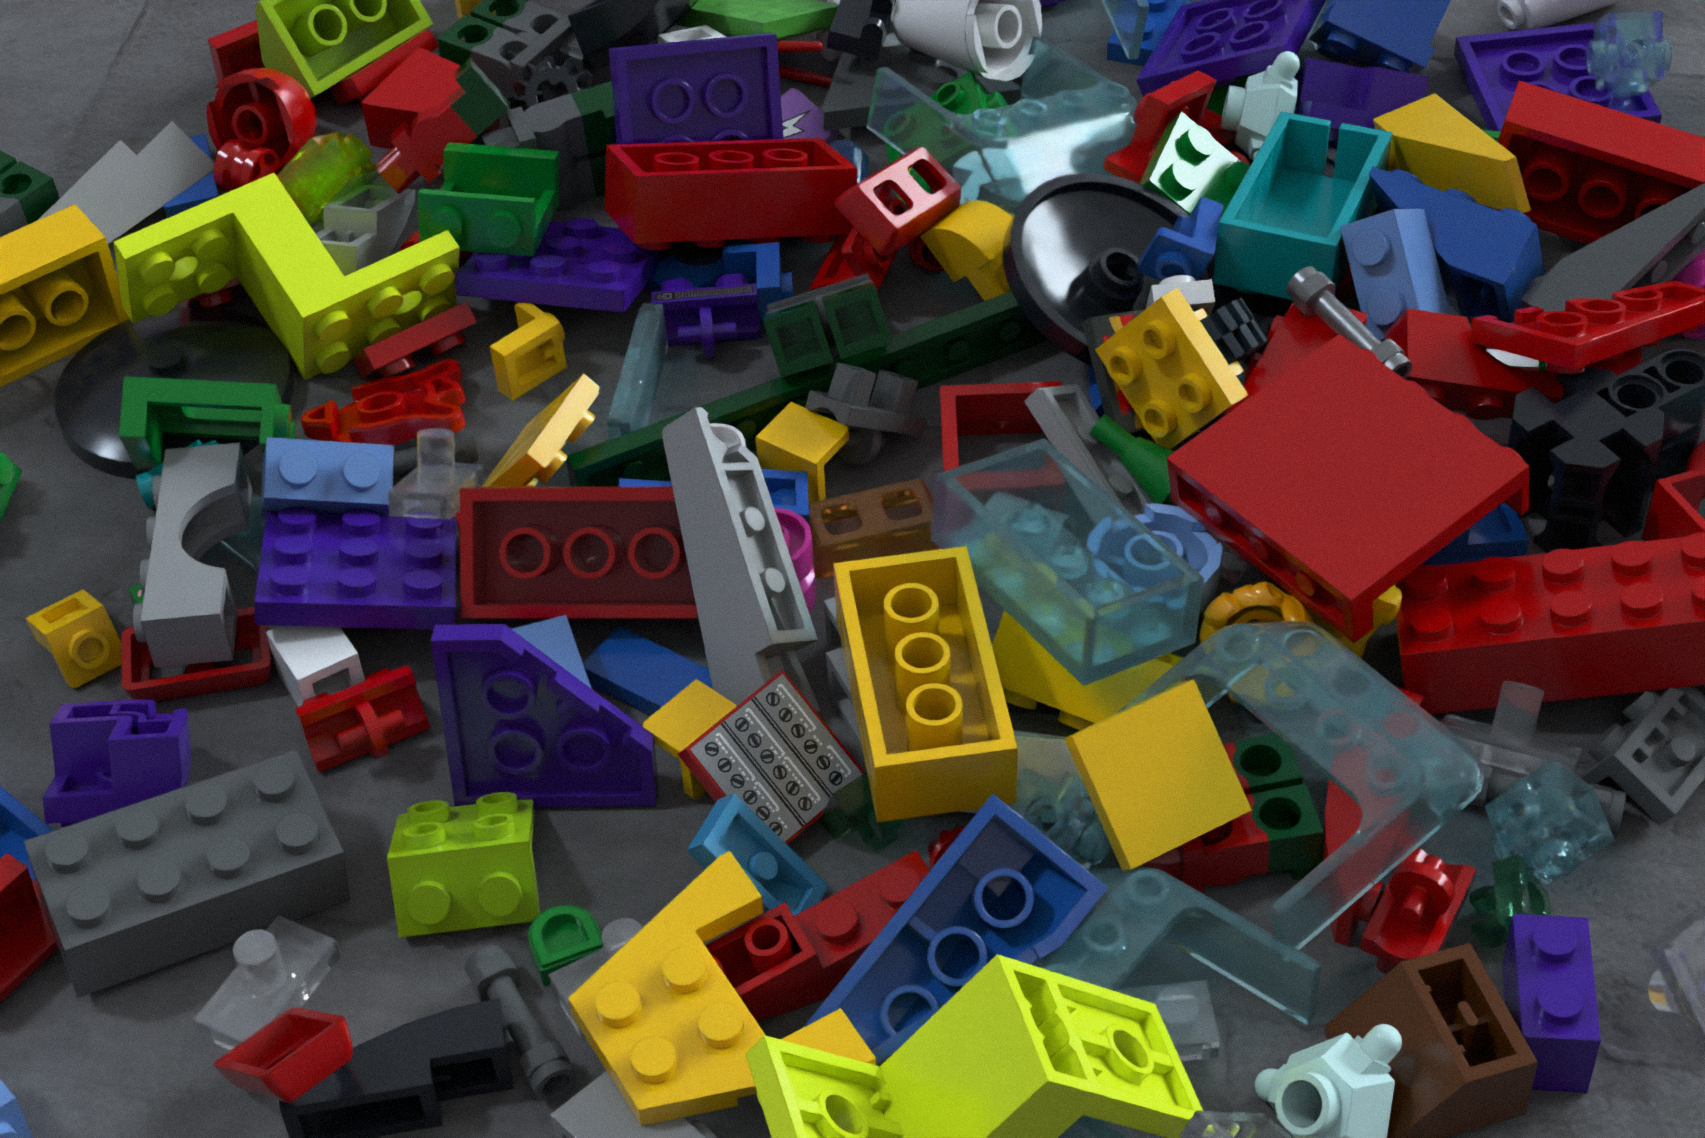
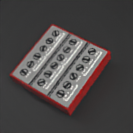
[677,669,867,844]

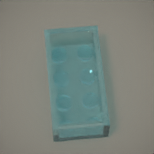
[931,438,1204,686]

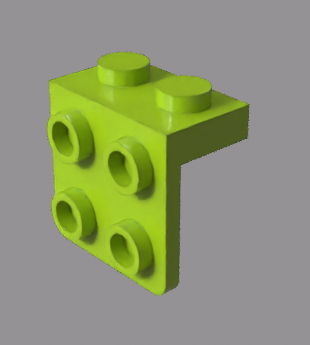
[387,792,541,938]

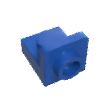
[1138,196,1223,281]

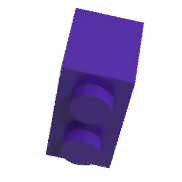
[1502,914,1601,1093]

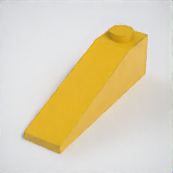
[1372,93,1531,213]

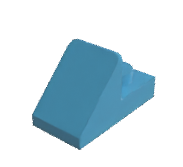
[686,793,829,924]

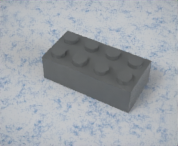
[23,749,350,998]

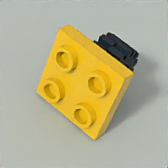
[1095,288,1269,450]

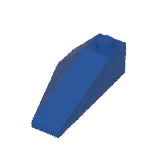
[805,794,1108,1064]

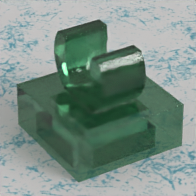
[820,772,905,854]
[1469,854,1551,948]

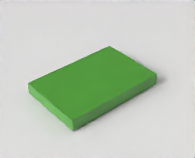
[675,0,839,41]

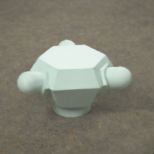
[1220,51,1300,160]
[1255,1024,1402,1138]

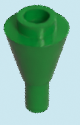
[1089,414,1178,506]

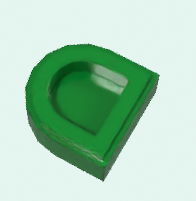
[528,905,610,986]

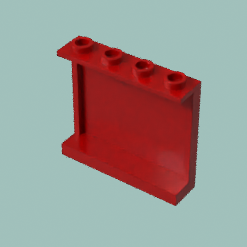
[1166,334,1529,643]

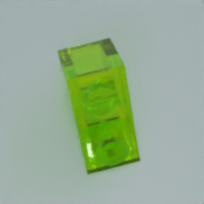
[277,132,378,225]

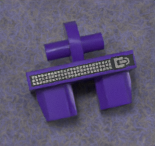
[651,273,761,359]

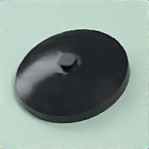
[1002,172,1231,367]
[54,306,294,479]

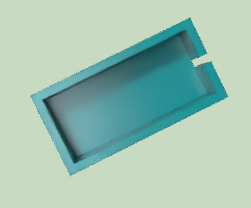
[1213,111,1393,302]

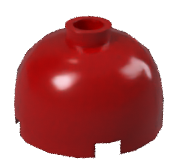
[206,67,317,171]

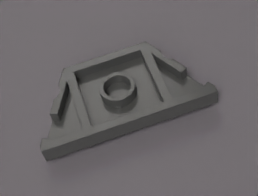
[821,45,1021,131]

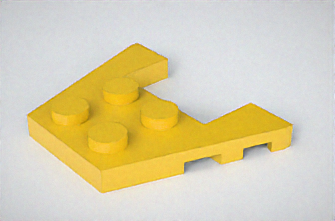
[568,851,876,1126]

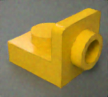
[490,302,567,401]
[25,589,121,688]

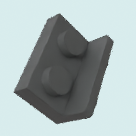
[1579,686,1705,825]

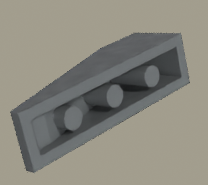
[1520,183,1705,312]

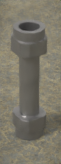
[1286,266,1412,379]

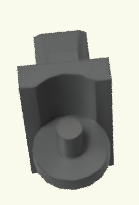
[805,363,926,466]

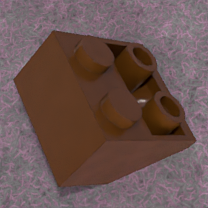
[1324,943,1538,1138]

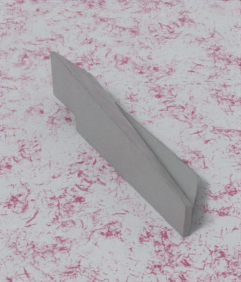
[38,121,214,244]
[662,407,820,713]

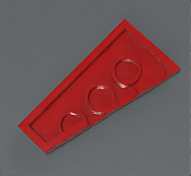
[1470,281,1705,374]

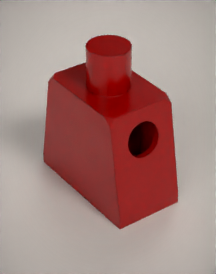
[361,47,500,149]

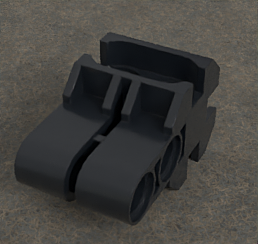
[1507,349,1705,553]

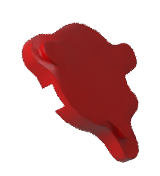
[300,359,466,445]

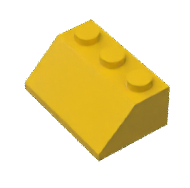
[992,604,1224,730]

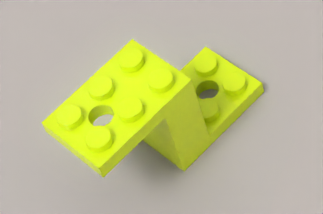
[113,173,460,380]
[745,954,1210,1138]

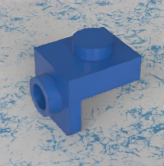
[723,242,795,332]

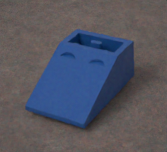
[1369,166,1545,323]

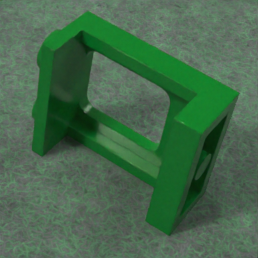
[418,142,559,256]
[119,376,297,470]

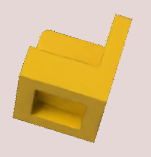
[755,402,849,507]
[643,679,737,800]

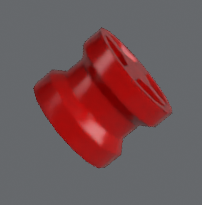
[213,139,282,192]

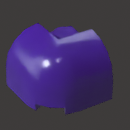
[1294,58,1429,150]
[42,700,192,827]

